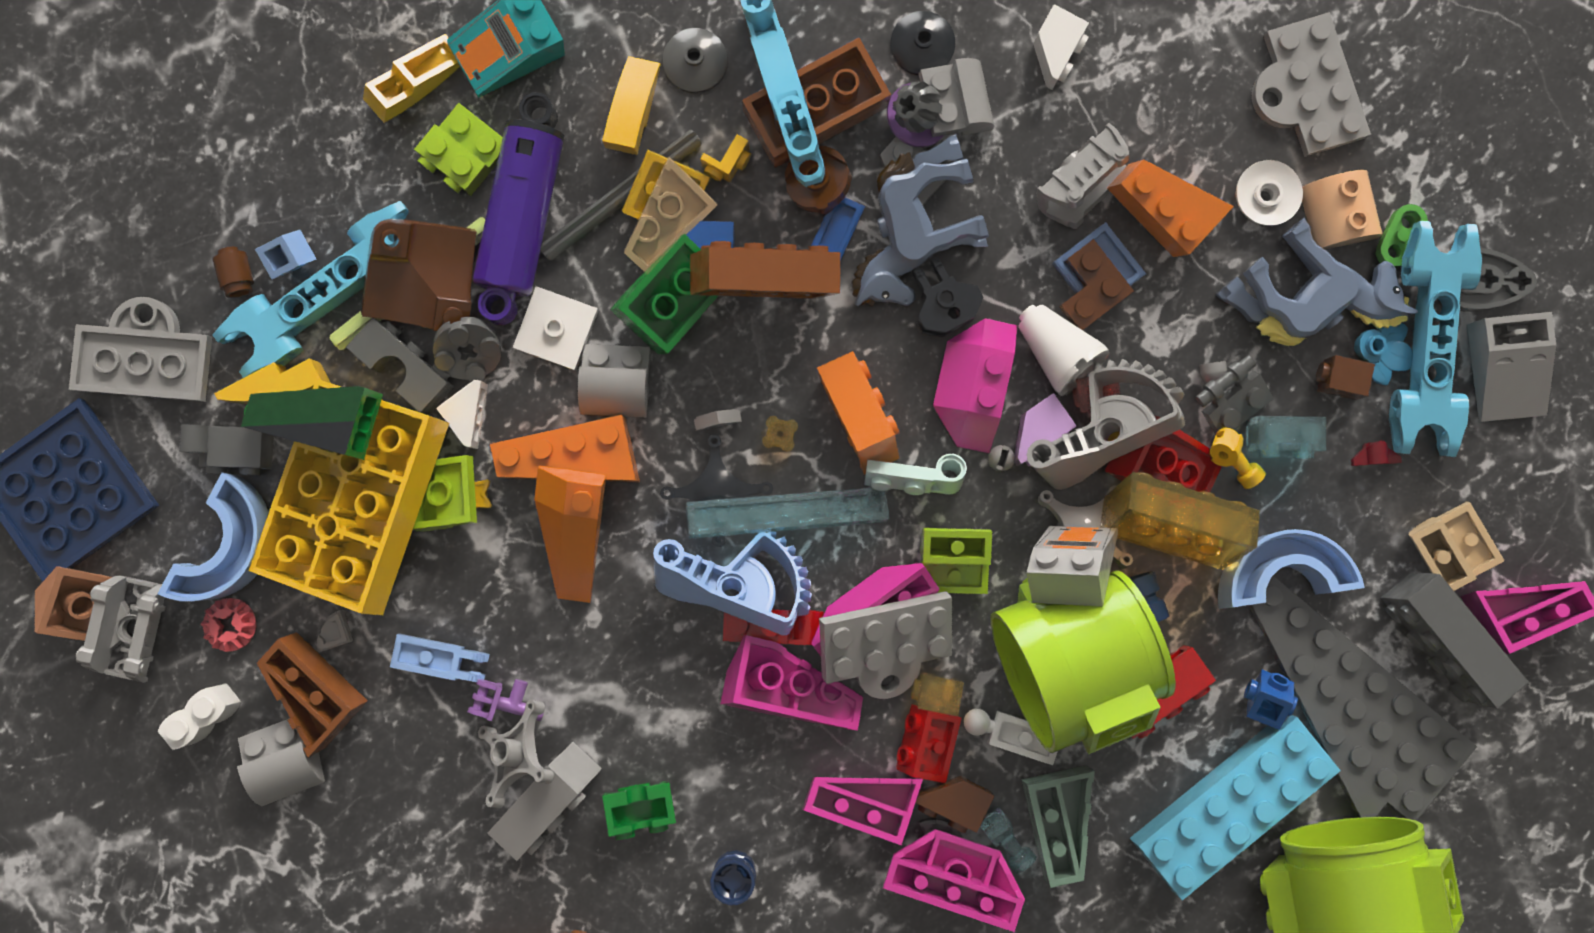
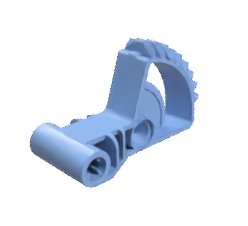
[653,529,812,635]

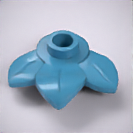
[1354,323,1413,385]

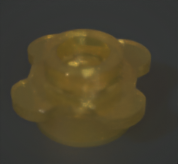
[762,416,798,452]

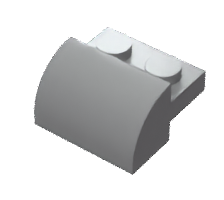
[919,58,995,137]
[578,344,651,418]
[237,718,325,806]

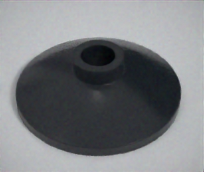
[891,11,955,75]

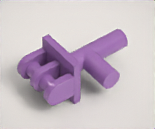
[467,679,544,721]

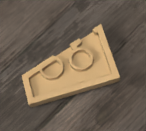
[624,157,717,272]

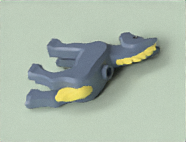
[1216,217,1418,346]

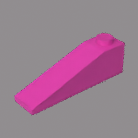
[720,635,863,731]

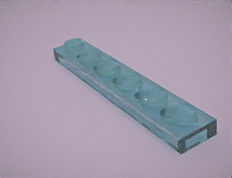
[686,488,890,539]

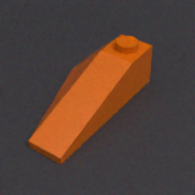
[534,465,606,603]

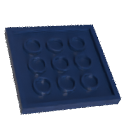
[0,398,159,582]

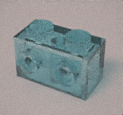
[1246,416,1326,459]

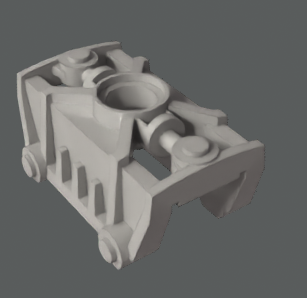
[1037,123,1129,229]
[76,576,166,683]

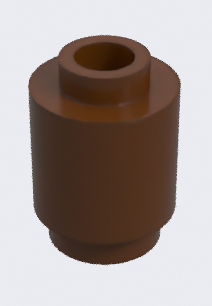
[212,246,254,298]

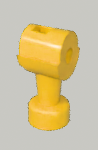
[1210,428,1266,489]

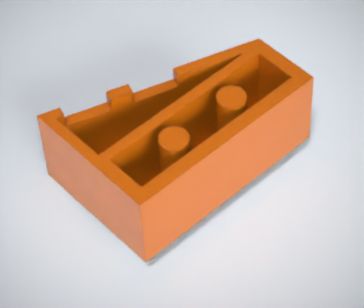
[1107,159,1234,257]
[817,351,900,475]

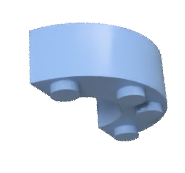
[158,473,269,601]
[1218,529,1365,609]

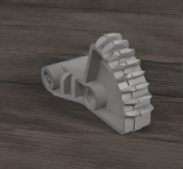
[1027,359,1185,490]

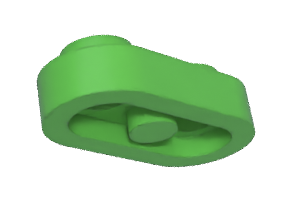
[1376,204,1428,268]

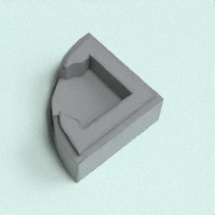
[694,409,742,430]
[317,610,353,653]

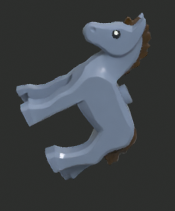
[851,134,989,307]

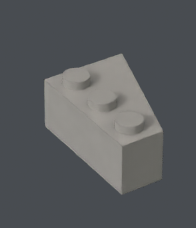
[487,742,602,861]

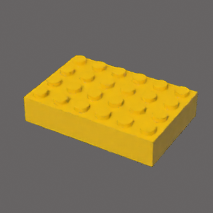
[248,379,449,615]

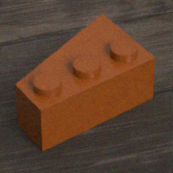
[257,632,368,758]

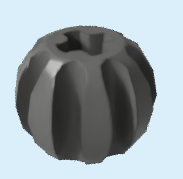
[893,82,943,133]

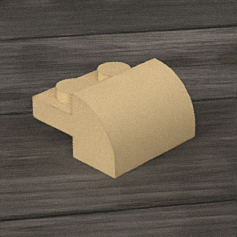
[1409,502,1504,591]

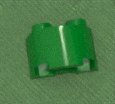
[602,781,676,840]

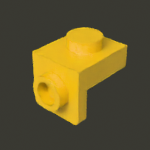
[700,134,751,182]

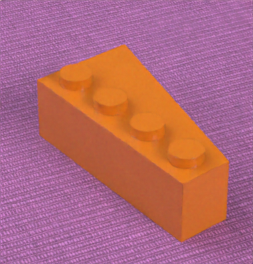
[490,415,640,482]

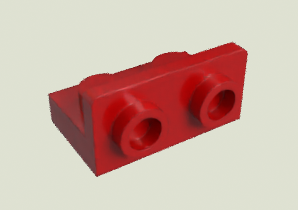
[896,704,962,783]

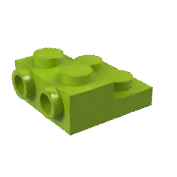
[414,103,503,196]
[413,455,477,532]

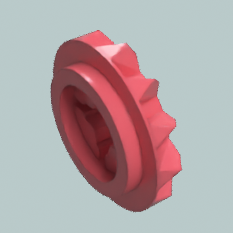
[200,598,256,652]

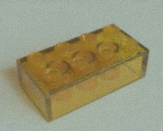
[1100,472,1260,570]

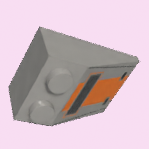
[1026,526,1118,606]

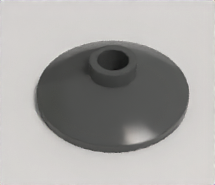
[663,28,727,93]

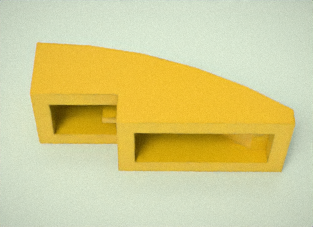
[363,34,460,123]
[602,56,661,155]
[214,358,331,404]

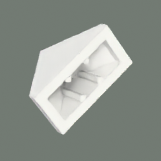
[436,380,488,449]

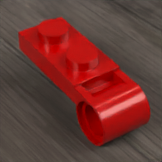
[723,609,824,645]

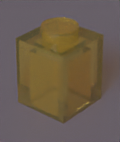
[911,672,964,716]

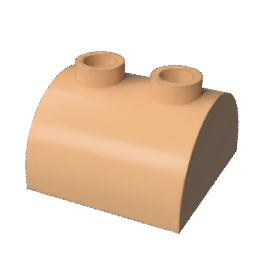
[1302,170,1383,250]

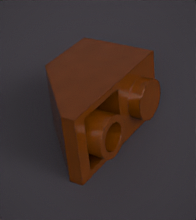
[915,776,994,833]

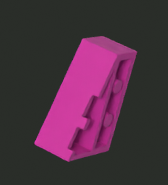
[1460,581,1594,654]

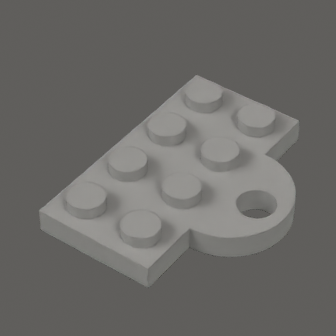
[1252,12,1371,157]
[68,297,212,402]
[819,591,952,699]

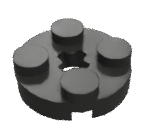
[433,317,501,382]

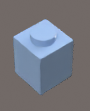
[255,230,316,279]

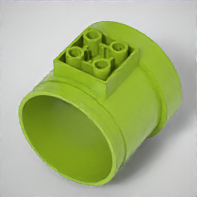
[990,570,1176,754]
[1260,817,1464,933]

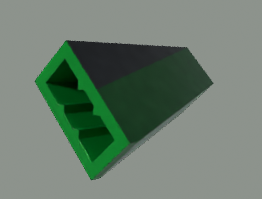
[241,386,383,460]

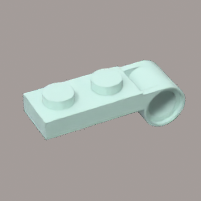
[864,454,967,495]

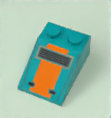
[446,0,565,98]

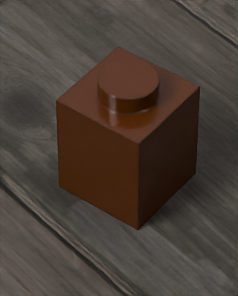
[1316,355,1375,400]

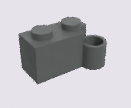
[179,424,274,475]

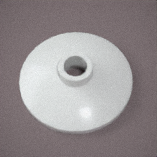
[1236,160,1303,226]

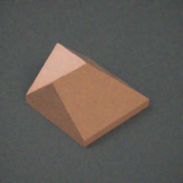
[35,566,112,641]

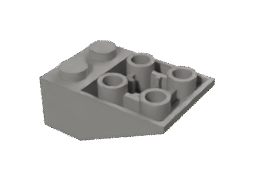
[1467,312,1556,422]

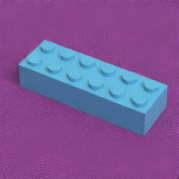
[1130,715,1341,900]

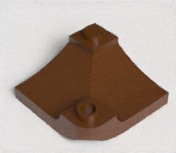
[361,219,477,331]

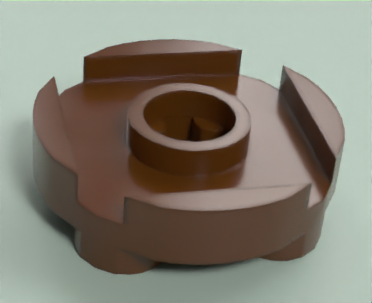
[785,146,852,214]

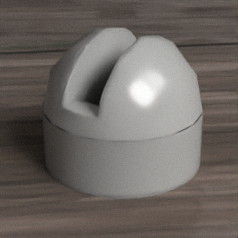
[1199,361,1227,383]
[987,445,1015,472]

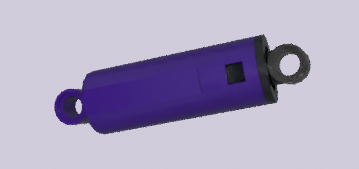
[473,92,564,325]

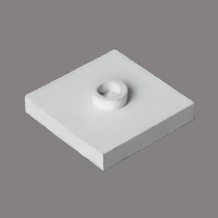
[513,286,599,371]

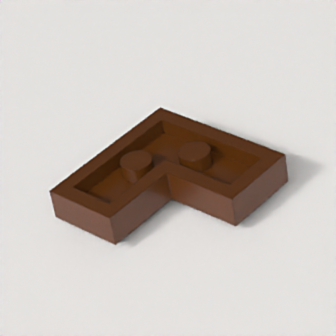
[1059,239,1134,330]

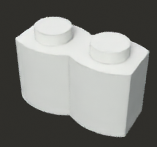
[158,684,241,750]

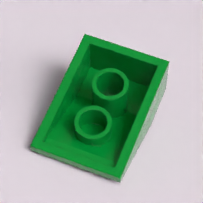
[610,234,718,355]

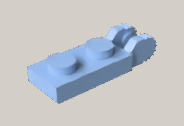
[390,634,490,682]

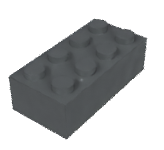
[1381,573,1529,709]

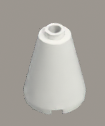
[1019,305,1110,396]

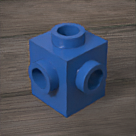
[1244,669,1298,730]

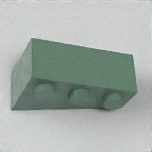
[1021,765,1095,888]

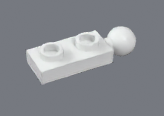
[964,709,1057,765]

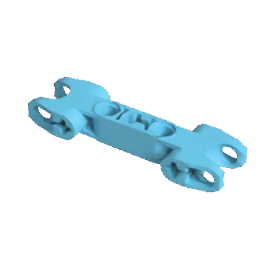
[740,0,825,187]
[213,201,409,378]
[1389,221,1482,457]

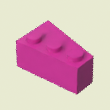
[802,777,923,846]

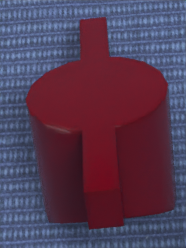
[1351,440,1402,466]

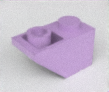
[1014,393,1076,467]

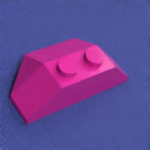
[933,318,1017,454]
[812,563,939,656]
[883,829,1025,932]

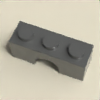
[346,318,455,415]

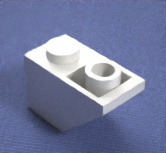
[1033,4,1089,90]

